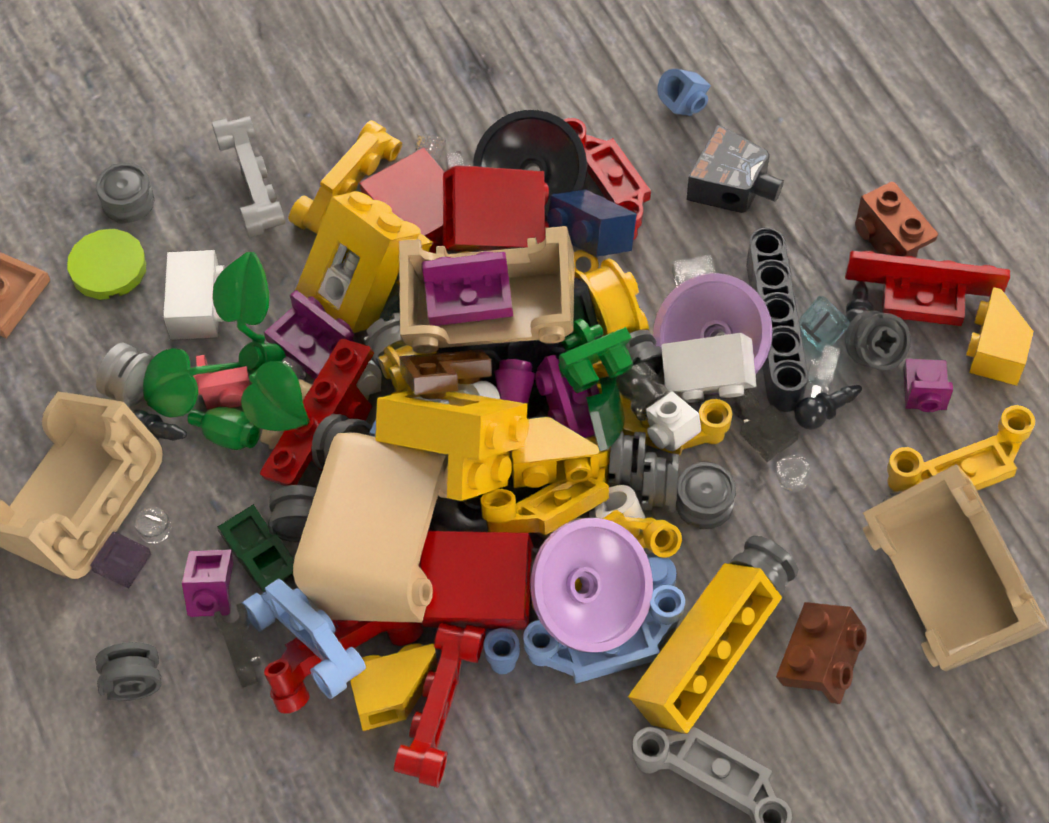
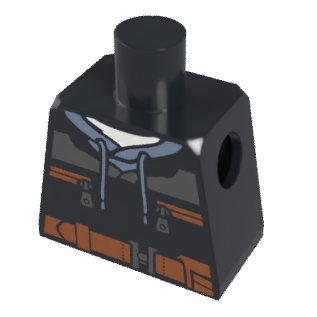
[686,125,784,213]

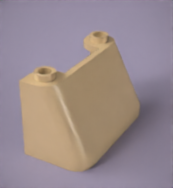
[399,226,575,354]
[0,391,163,579]
[293,433,449,623]
[863,464,1049,671]

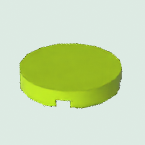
[67,229,146,300]

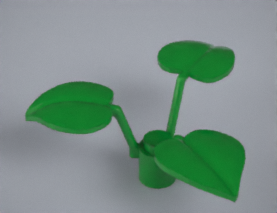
[143,252,310,431]

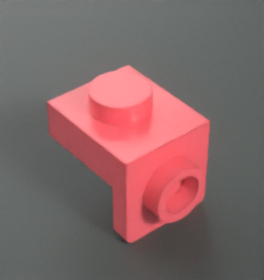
[193,355,252,410]

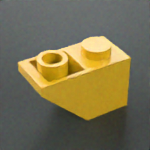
[966,287,1034,386]
[509,417,599,488]
[350,644,438,731]

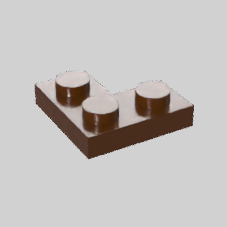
[399,349,492,399]

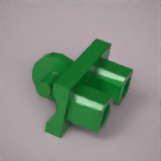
[558,319,633,393]

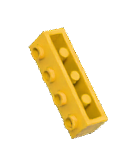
[628,563,782,734]

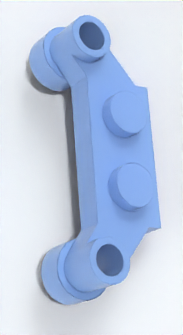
[241,578,366,699]
[523,585,685,684]

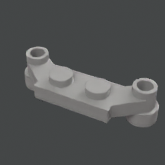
[212,116,285,238]
[632,726,792,823]

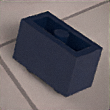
[547,190,637,257]

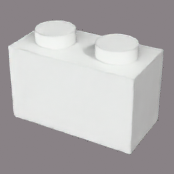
[164,250,225,340]
[661,333,756,403]

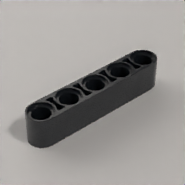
[746,227,808,412]

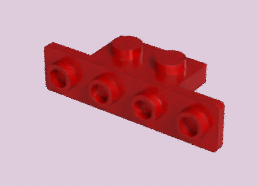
[845,251,1010,326]
[260,339,374,486]

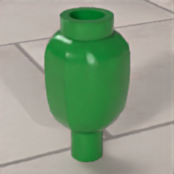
[187,406,260,450]

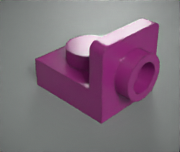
[903,359,953,412]
[182,550,234,617]

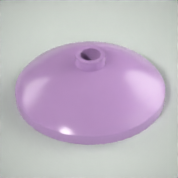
[653,273,772,395]
[531,518,653,652]

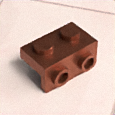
[855,182,938,257]
[776,602,867,704]

